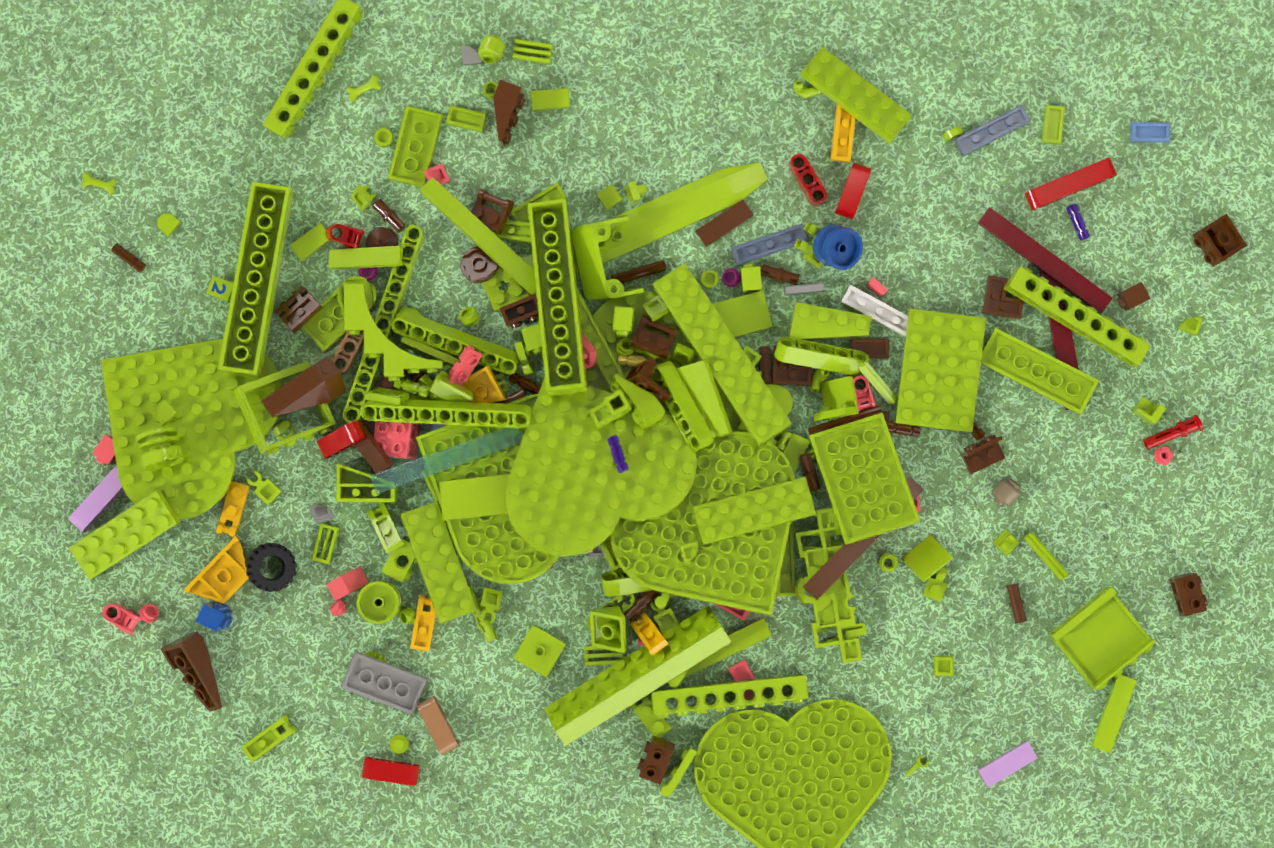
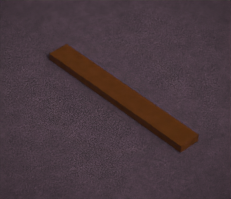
[803,477,924,600]

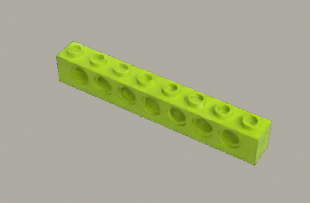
[263,0,363,140]
[1004,267,1150,367]
[650,674,808,718]

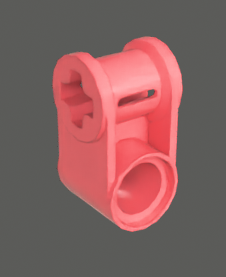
[853,376,876,412]
[103,603,142,635]

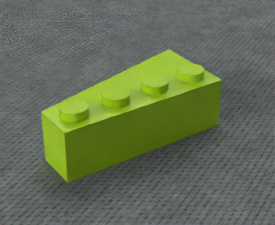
[788,302,872,341]

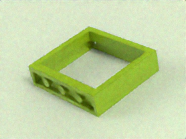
[234,361,336,456]

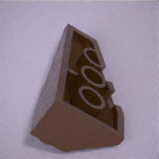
[261,355,346,418]
[160,631,222,712]

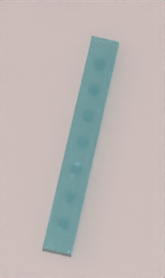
[371,427,523,494]

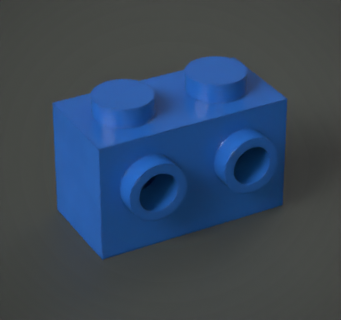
[195,602,233,632]

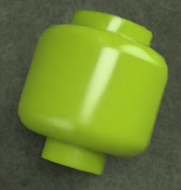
[478,35,505,64]

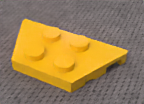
[184,536,249,604]

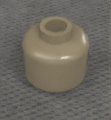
[992,478,1021,507]

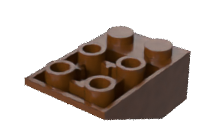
[493,80,526,149]

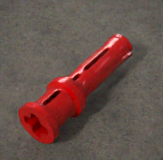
[1143,415,1203,450]

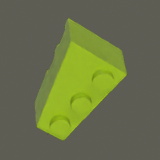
[336,463,398,503]

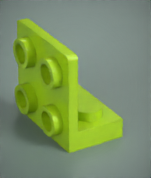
[813,376,859,421]

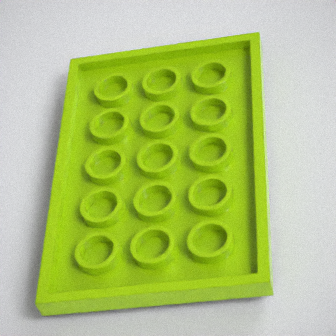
[895,309,986,433]
[809,413,920,545]

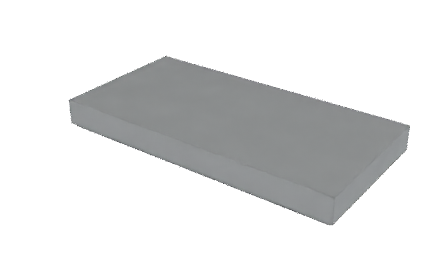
[340,651,428,715]

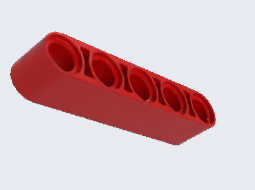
[1024,157,1117,211]

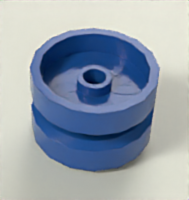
[813,224,863,270]

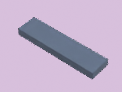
[954,105,1030,157]
[731,223,809,266]

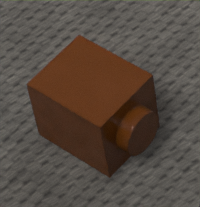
[1117,282,1151,311]

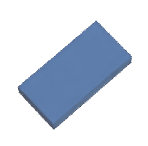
[1130,122,1170,143]

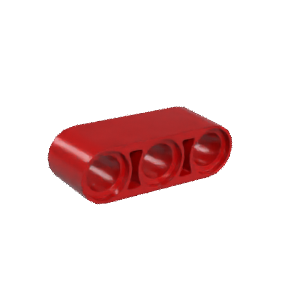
[789,154,827,206]
[835,162,872,220]
[317,420,366,459]
[361,757,420,786]

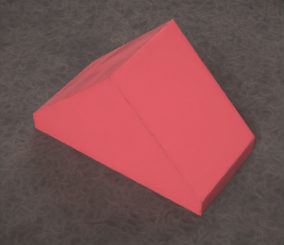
[326,567,369,601]

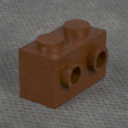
[499,294,539,329]
[1169,573,1208,617]
[637,736,675,785]

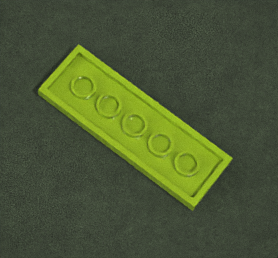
[800,47,913,144]
[981,328,1099,415]
[693,477,816,545]
[69,489,180,580]
[400,501,477,624]

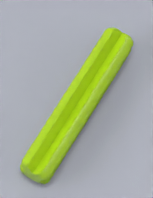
[858,361,898,405]
[1024,532,1068,580]

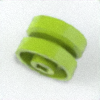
[356,581,403,624]

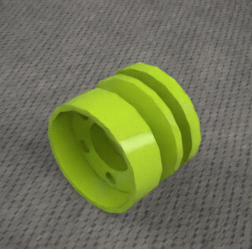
[135,426,185,471]

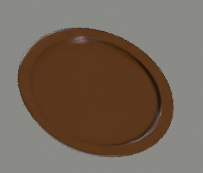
[366,227,398,248]

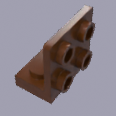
[625,358,670,403]
[960,434,1005,474]

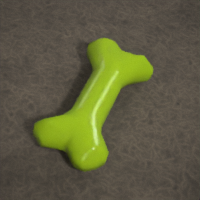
[347,75,381,102]
[81,172,117,195]

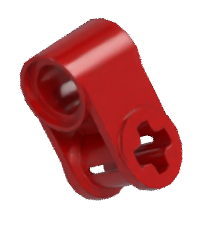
[325,224,365,249]

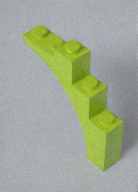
[344,284,443,381]

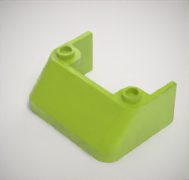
[571,215,644,301]

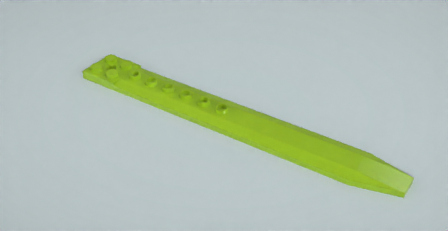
[482,162,768,312]

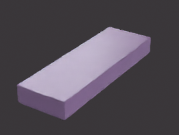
[977,741,1038,788]

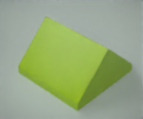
[590,606,627,653]

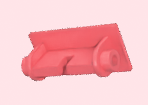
[448,345,483,386]

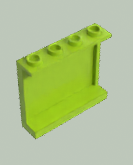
[1048,586,1156,690]

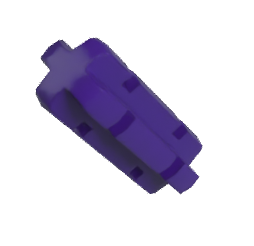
[1066,204,1090,241]
[607,435,628,473]

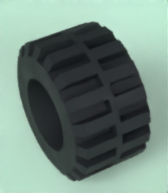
[245,543,297,592]

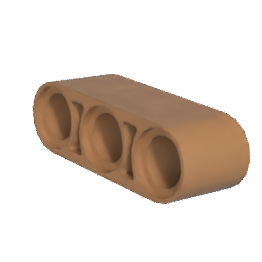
[332,332,364,374]
[417,696,460,755]

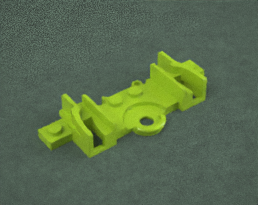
[794,507,867,663]

